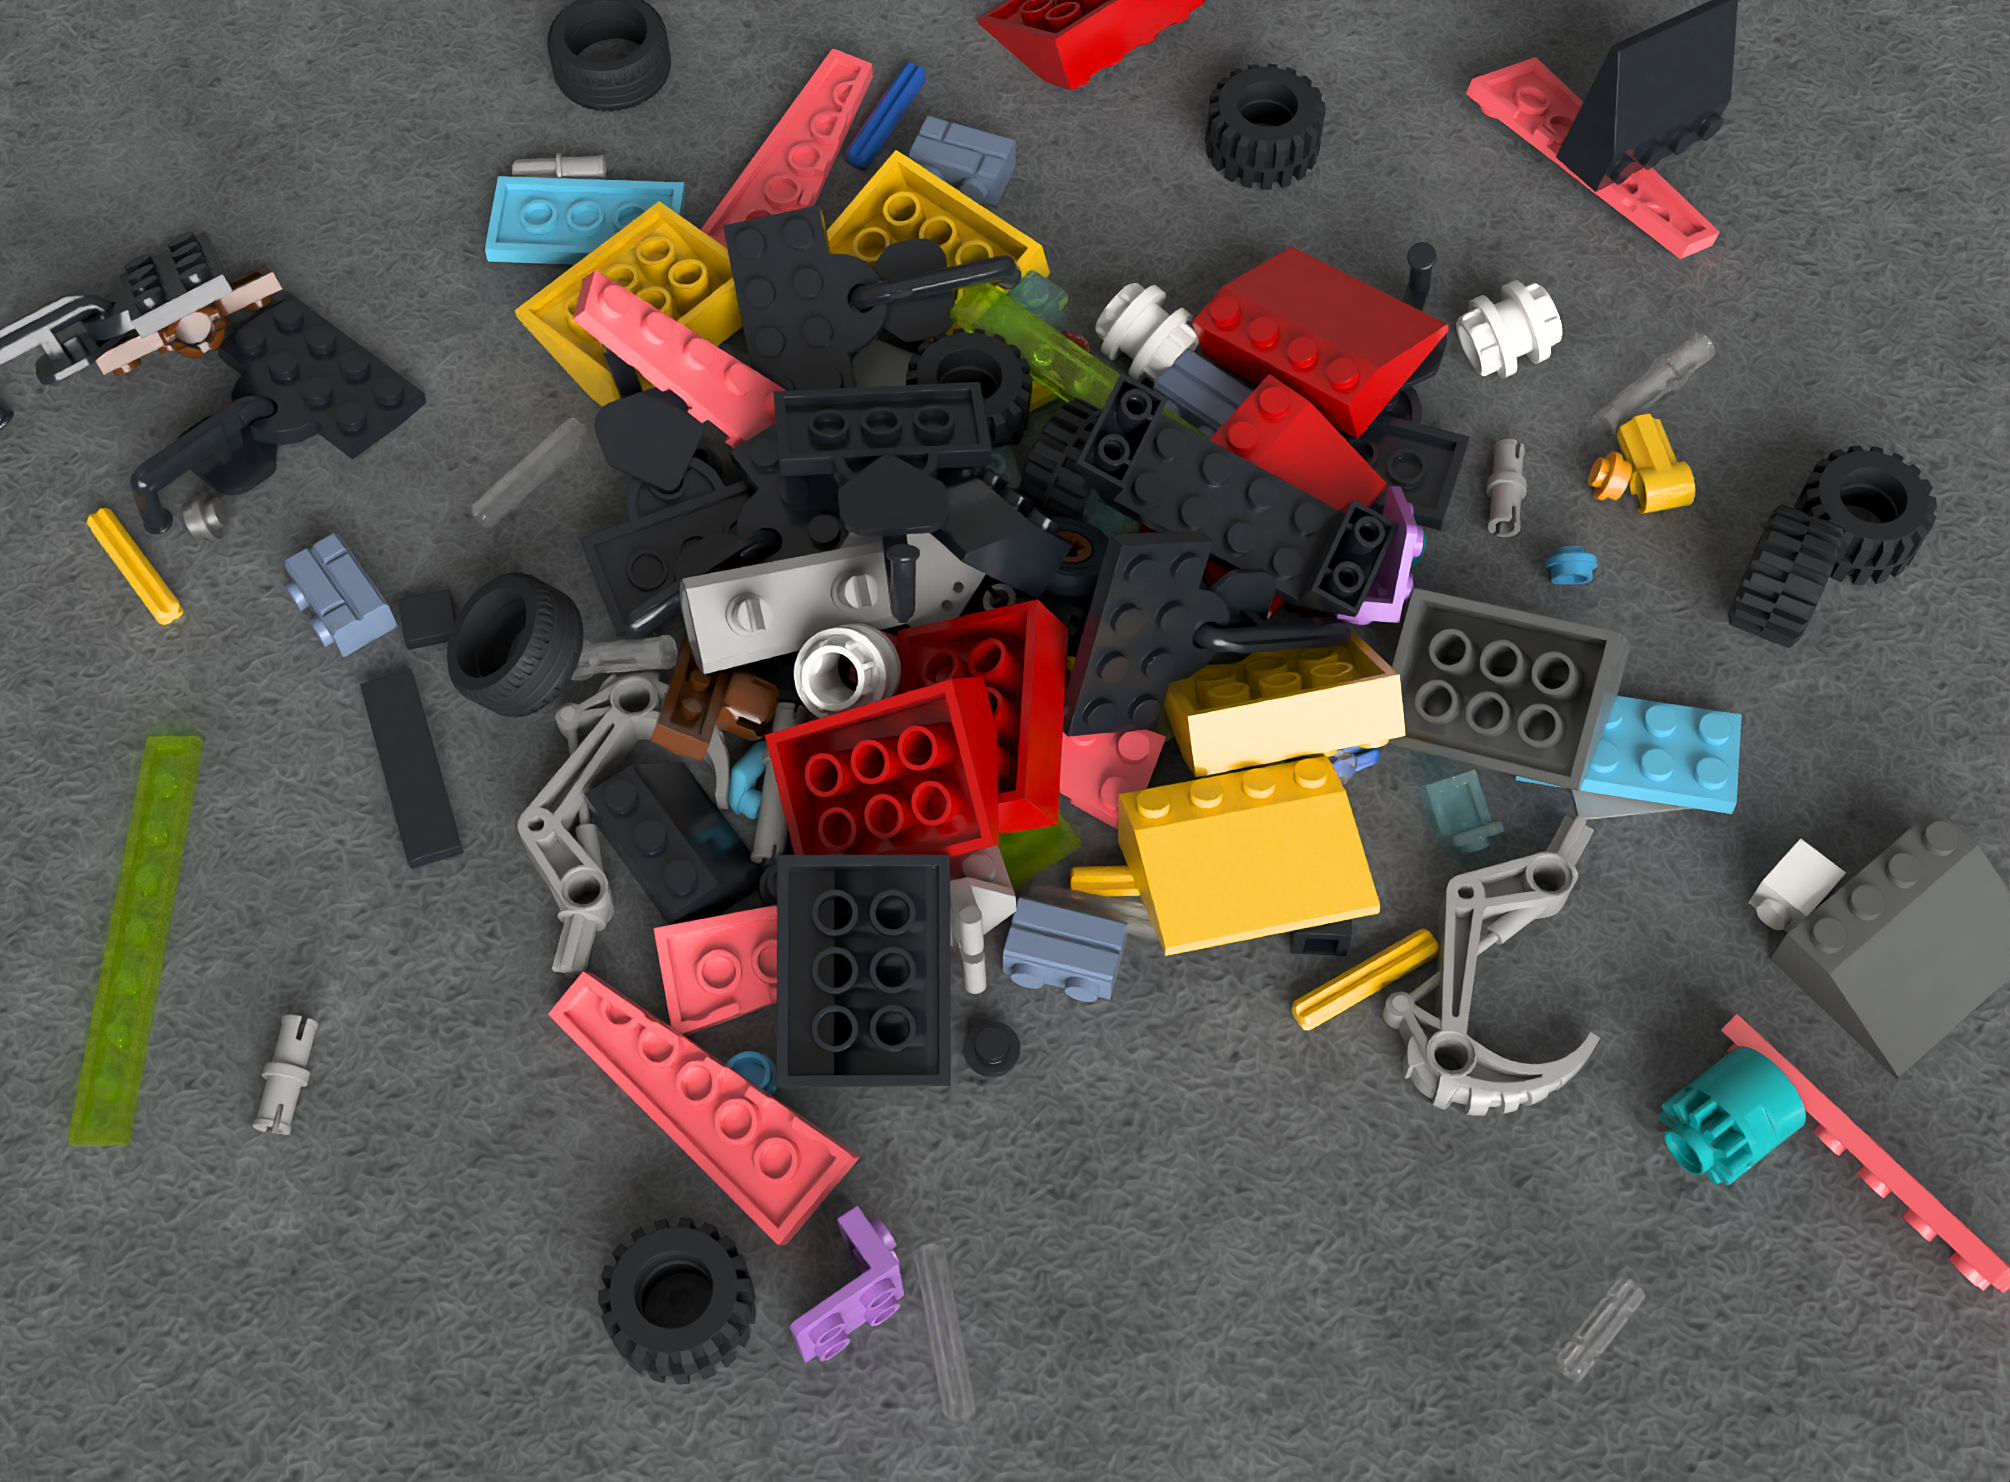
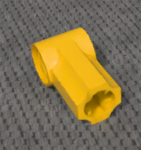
[1616,414,1695,514]

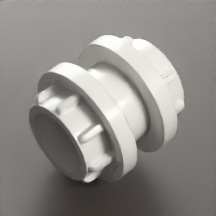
[1456,280,1562,379]
[1095,283,1199,383]
[794,623,901,718]

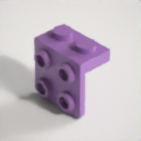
[1336,486,1423,625]
[790,1205,904,1363]

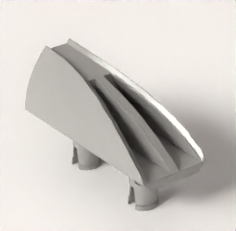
[680,541,910,674]

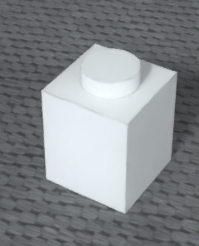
[1748,838,1846,933]

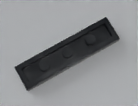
[360,669,464,869]

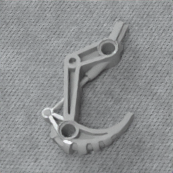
[517,669,731,978]
[1383,816,1600,1116]

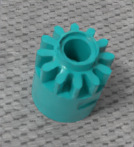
[1658,1046,1806,1186]

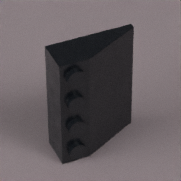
[1556,0,1738,192]
[776,855,951,1087]

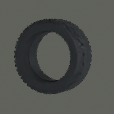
[547,0,671,112]
[447,572,583,718]

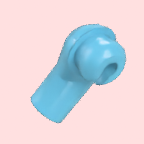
[729,741,768,819]

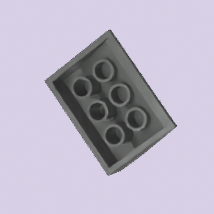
[1387,588,1631,791]
[1770,806,2010,1079]

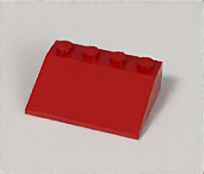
[977,0,1205,90]
[1192,247,1449,439]
[1141,374,1386,621]
[895,599,1068,833]
[765,676,999,857]

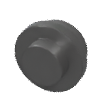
[183,491,229,541]

